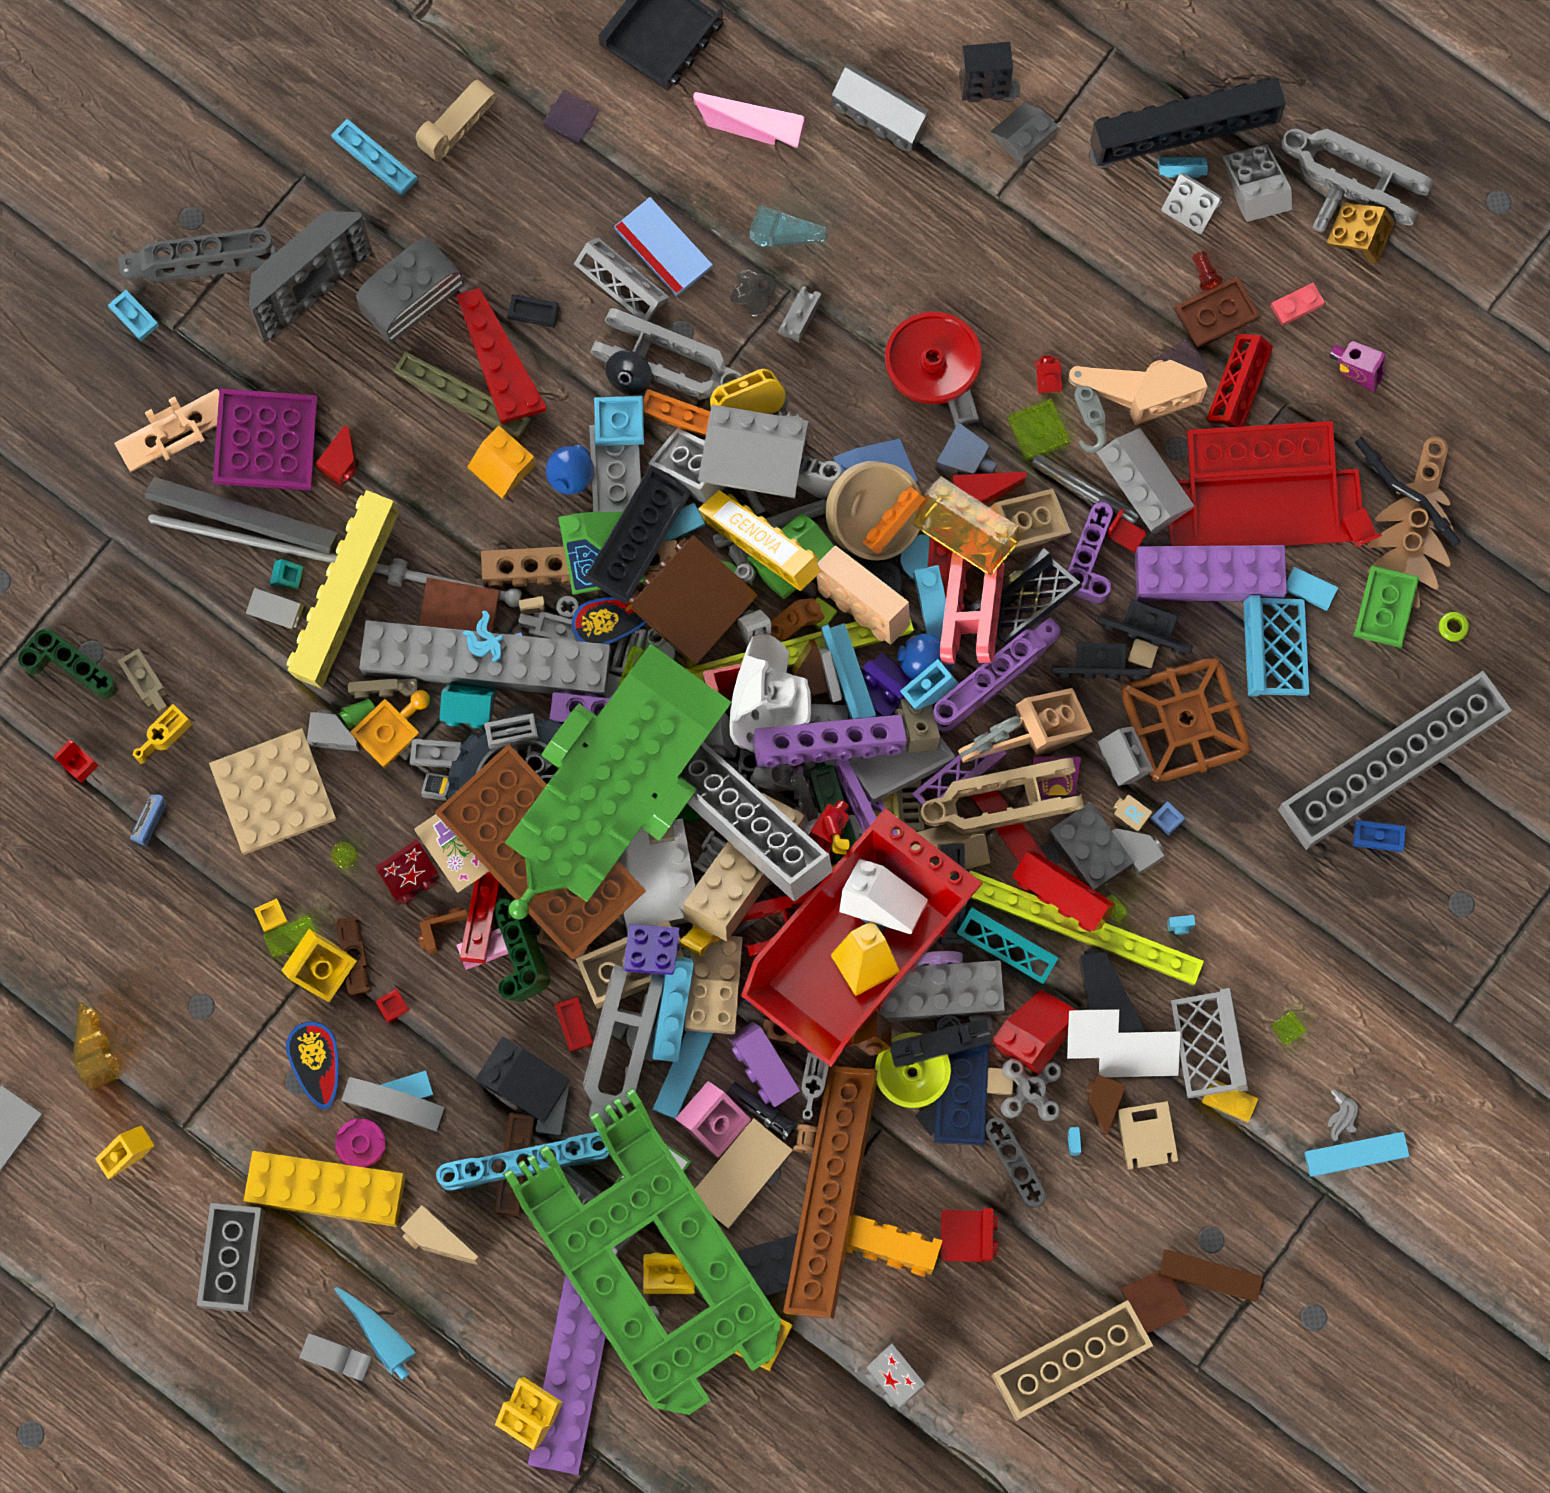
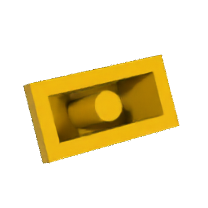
[95,1125,155,1180]

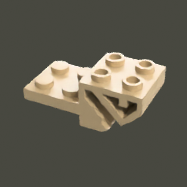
[685,936,742,1034]

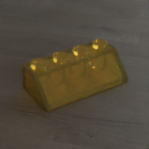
[913,476,1020,576]

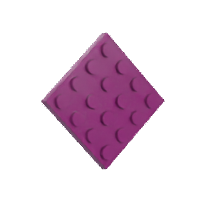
[213,388,317,491]

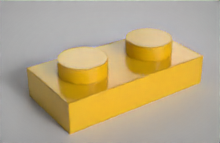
[1201,1080,1258,1123]

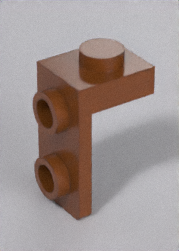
[771,597,825,642]
[418,907,469,955]

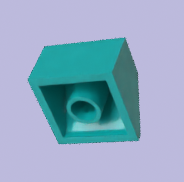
[439,684,496,729]

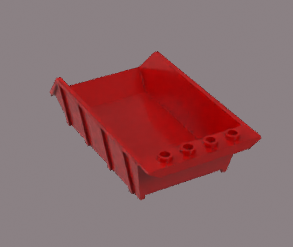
[741,808,983,1067]

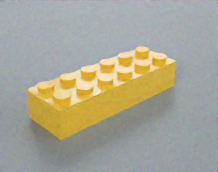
[243,1151,406,1227]

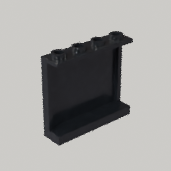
[598,0,724,91]

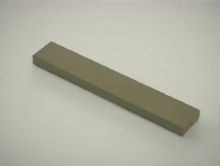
[393,351,531,441]

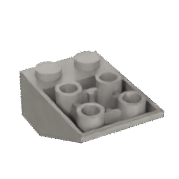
[1222,144,1292,222]

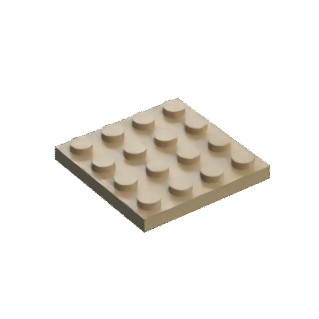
[209,728,337,855]

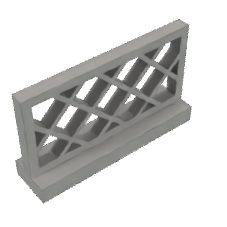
[1171,988,1248,1099]

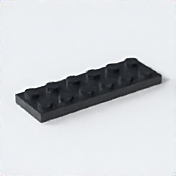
[584,465,692,604]

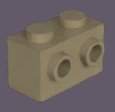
[895,699,940,754]

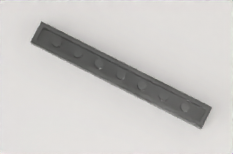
[145,477,338,554]

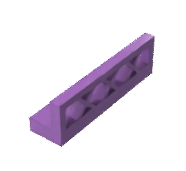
[912,731,1007,806]
[835,759,899,835]

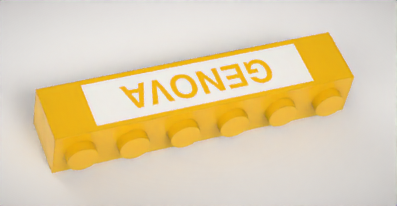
[698,490,821,591]

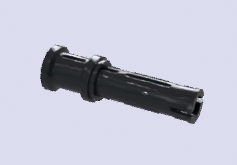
[726,1081,798,1141]

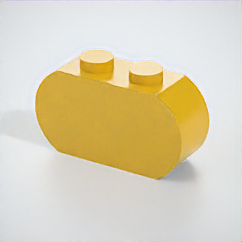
[710,369,786,414]

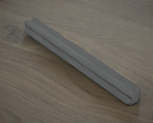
[1032,454,1139,524]

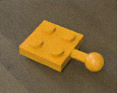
[350,690,430,769]

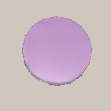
[918,951,963,966]

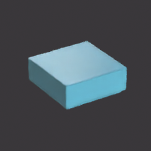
[1067,1127,1081,1156]

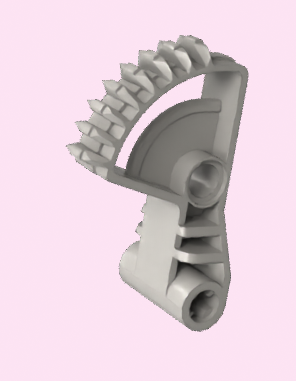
[770,410,841,500]

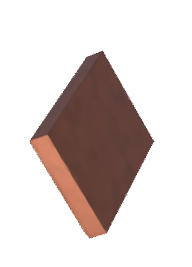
[1174,276,1261,350]
[419,577,500,633]

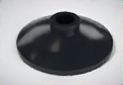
[606,350,652,395]

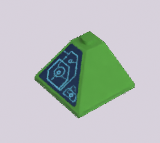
[558,511,645,595]

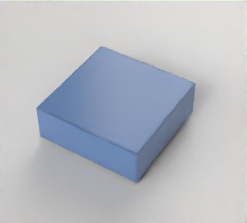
[1150,801,1185,837]

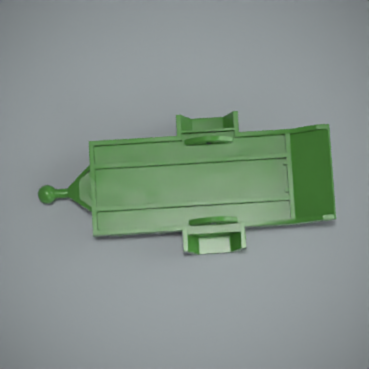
[505,644,732,919]

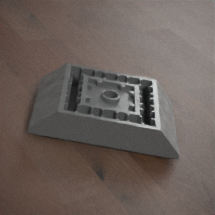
[249,211,372,343]

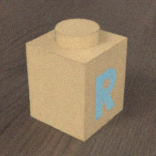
[1112,794,1152,833]

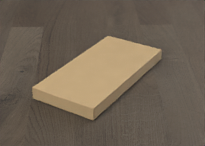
[695,1118,793,1229]

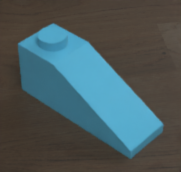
[913,565,946,640]

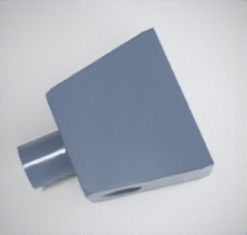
[936,423,997,475]

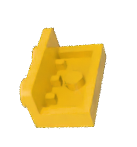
[643,1252,695,1294]

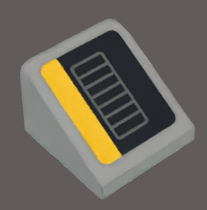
[421,773,449,801]

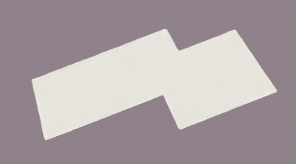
[1067,1010,1180,1077]

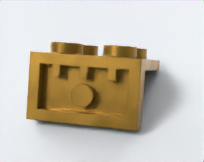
[1327,202,1395,263]

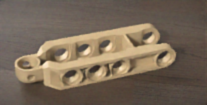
[921,758,1084,835]

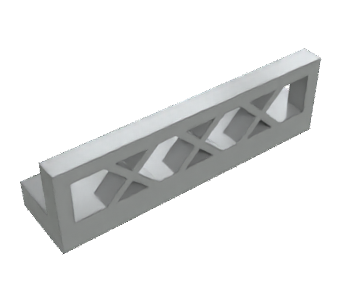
[574,237,669,322]

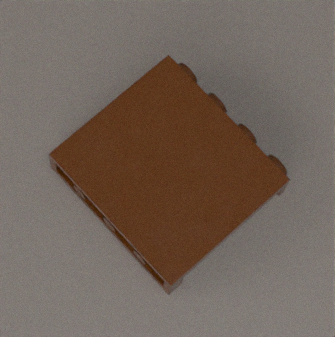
[625,535,758,669]

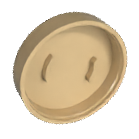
[826,461,924,560]

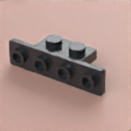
[1098,598,1193,655]
[1051,642,1151,679]

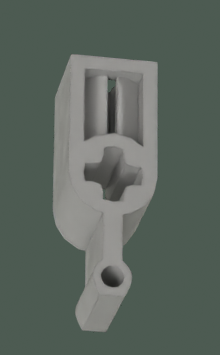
[802,1052,829,1123]
[299,1333,372,1381]

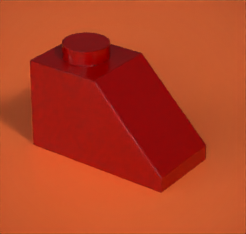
[316,425,356,486]

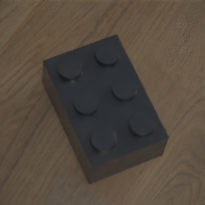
[959,42,1013,102]

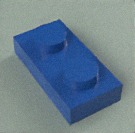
[1353,820,1406,852]

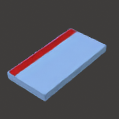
[614,197,713,297]

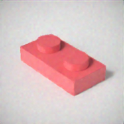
[1270,283,1325,326]

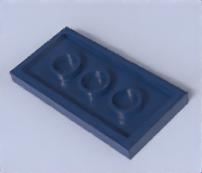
[934,1045,989,1146]

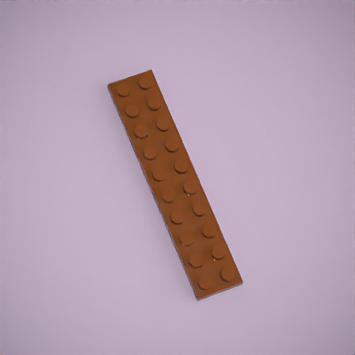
[783,1066,878,1319]

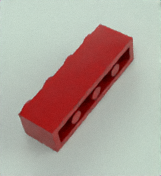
[1012,850,1116,932]

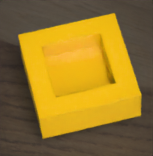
[254,899,288,933]

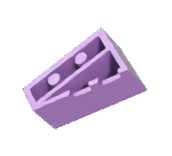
[728,1022,800,1107]

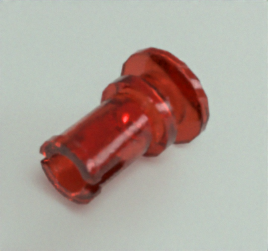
[1192,251,1222,290]

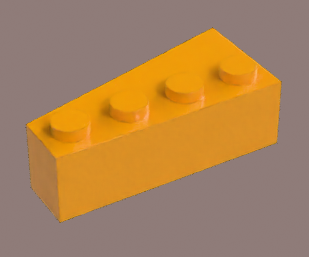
[846,1214,942,1277]

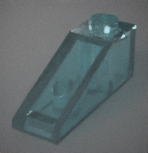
[750,205,827,247]

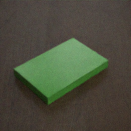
[1353,565,1419,648]

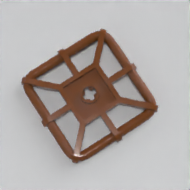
[1121,657,1251,782]

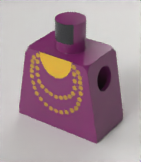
[1329,341,1386,392]
[1032,757,1080,801]

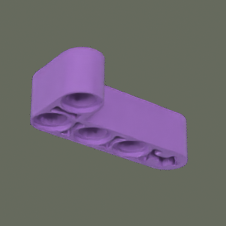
[1064,502,1113,604]

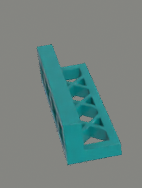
[957,908,1058,984]

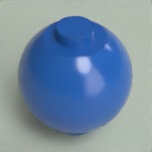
[546,445,594,495]
[897,634,953,680]

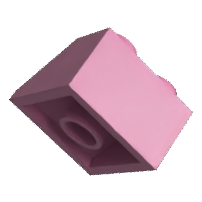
[675,1081,751,1158]

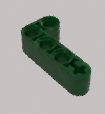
[18,629,117,699]
[494,899,550,1002]

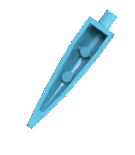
[334,1287,416,1380]

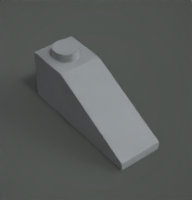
[737,609,771,647]

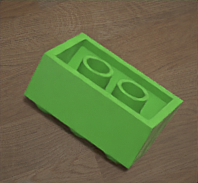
[747,512,834,599]

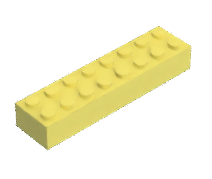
[287,490,400,689]

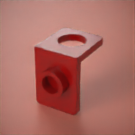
[1343,508,1382,547]
[1106,510,1146,552]

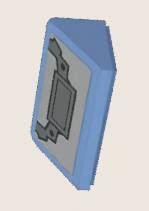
[130,795,167,846]

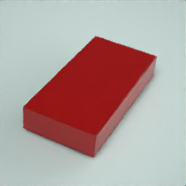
[554,997,593,1053]

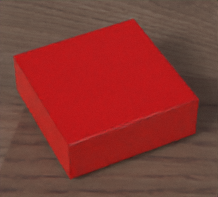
[375,988,410,1024]

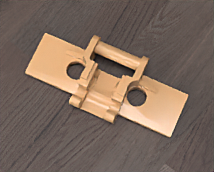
[114,389,219,472]

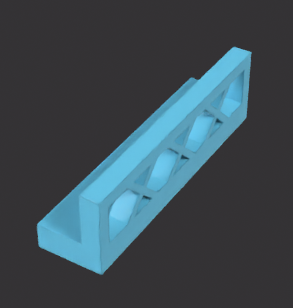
[821,623,876,719]

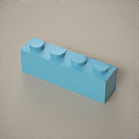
[650,956,694,1062]

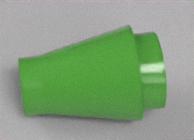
[337,698,375,730]

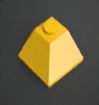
[831,922,900,996]

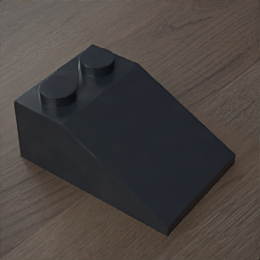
[476,1036,571,1123]

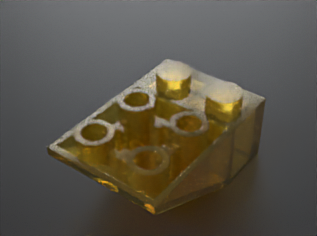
[73,1002,120,1090]

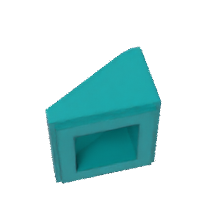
[270,559,304,590]

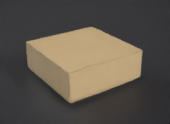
[519,596,545,615]
[1127,639,1158,670]
[987,1068,1013,1095]

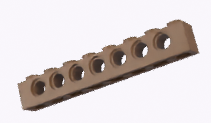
[481,540,677,589]

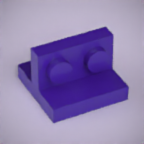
[862,652,912,717]

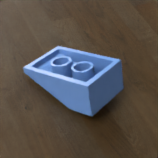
[833,439,918,484]

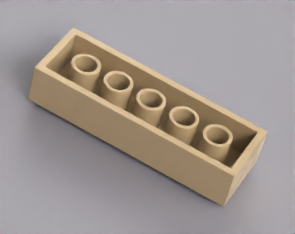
[683,793,806,942]
[991,1300,1153,1421]

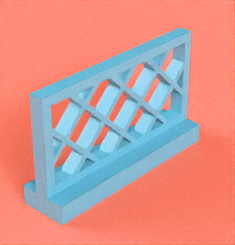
[1243,595,1309,697]

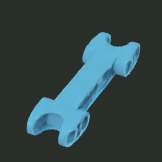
[436,1132,610,1191]

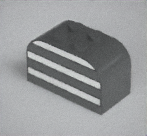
[356,237,464,345]

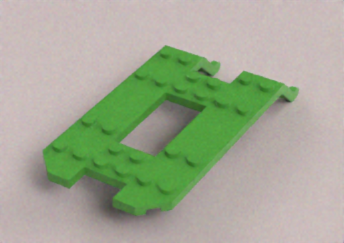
[503,1088,781,1415]

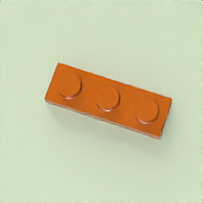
[643,389,710,437]
[862,486,925,555]

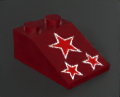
[375,839,440,906]

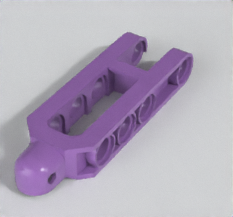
[933,618,1061,734]

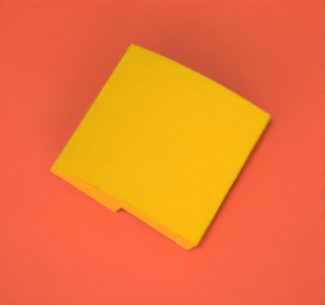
[495,1377,563,1450]

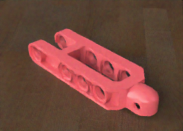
[940,527,1005,665]

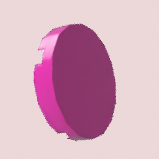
[335,1119,386,1168]

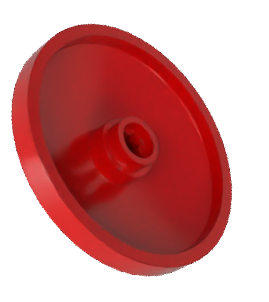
[885,312,981,404]

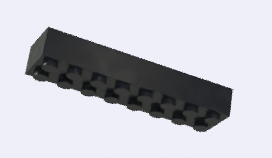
[1090,78,1286,166]

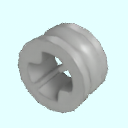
[557,596,579,619]

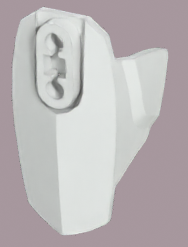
[729,634,811,753]

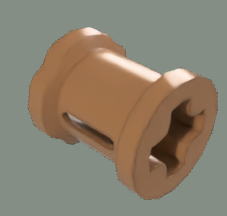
[793,1124,818,1154]

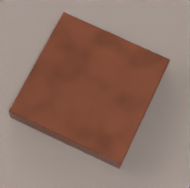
[1120,1270,1189,1333]

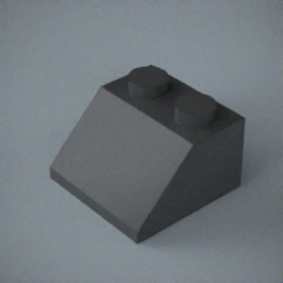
[990,102,1058,167]

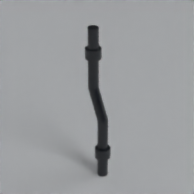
[1355,437,1461,547]

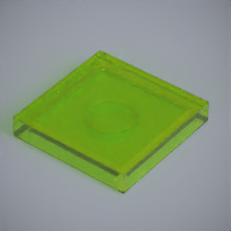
[1007,399,1070,461]

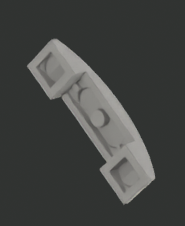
[341,1077,445,1132]

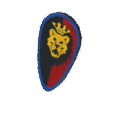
[571,597,647,645]
[286,1021,338,1110]

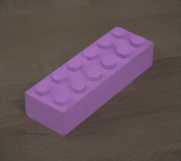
[1135,545,1287,602]

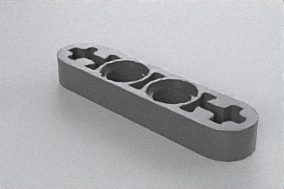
[985,1117,1045,1208]

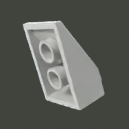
[840,859,928,934]

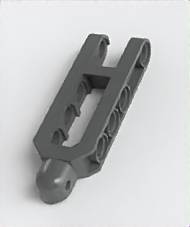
[118,228,276,282]

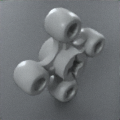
[1001,1058,1061,1121]

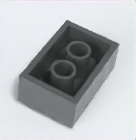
[1048,802,1134,891]

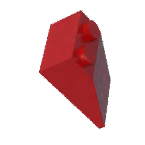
[992,989,1076,1075]

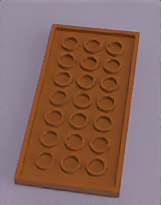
[434,744,646,960]

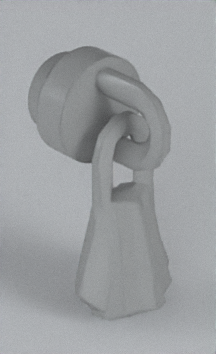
[728,543,756,585]

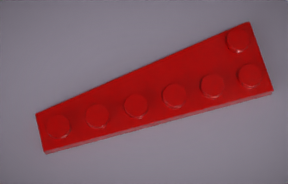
[457,288,546,424]

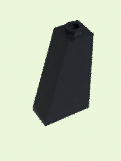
[1079,949,1145,1033]

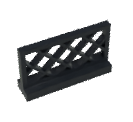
[969,548,1082,645]

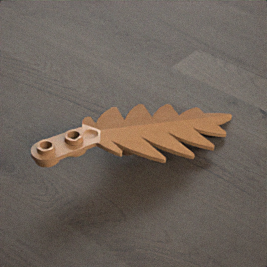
[1368,436,1454,608]

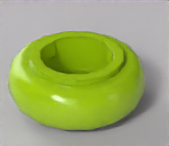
[1439,612,1469,642]

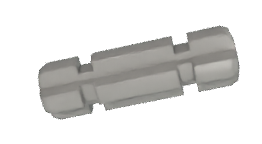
[1313,188,1343,232]

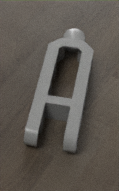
[1282,129,1433,226]
[590,308,742,400]
[583,965,664,1128]

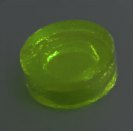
[331,842,357,868]

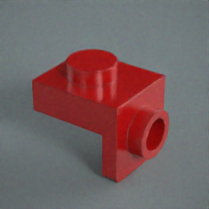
[1034,355,1062,393]
[54,740,99,783]

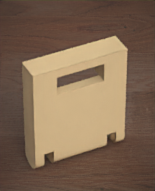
[1117,1101,1178,1170]

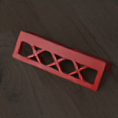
[1206,334,1273,427]

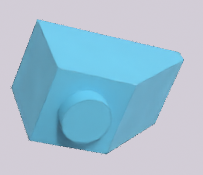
[900,659,960,710]

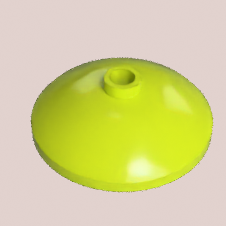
[875,1032,951,1108]

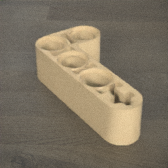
[416,79,497,162]

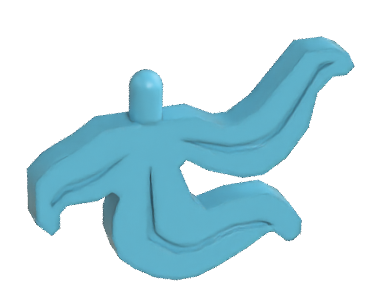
[463,611,503,662]

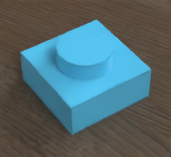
[1167,915,1195,935]

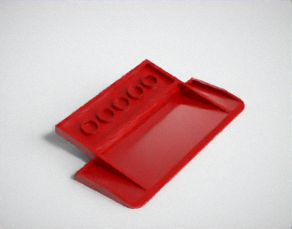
[1168,421,1363,546]

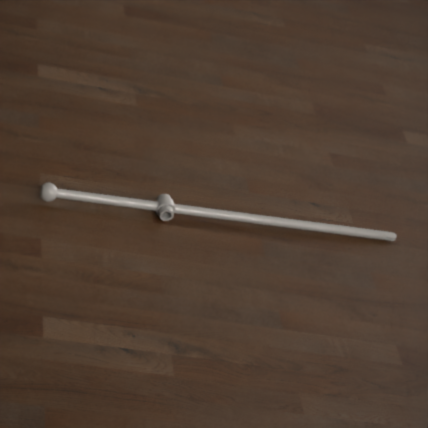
[148,514,522,607]

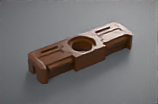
[336,916,371,996]

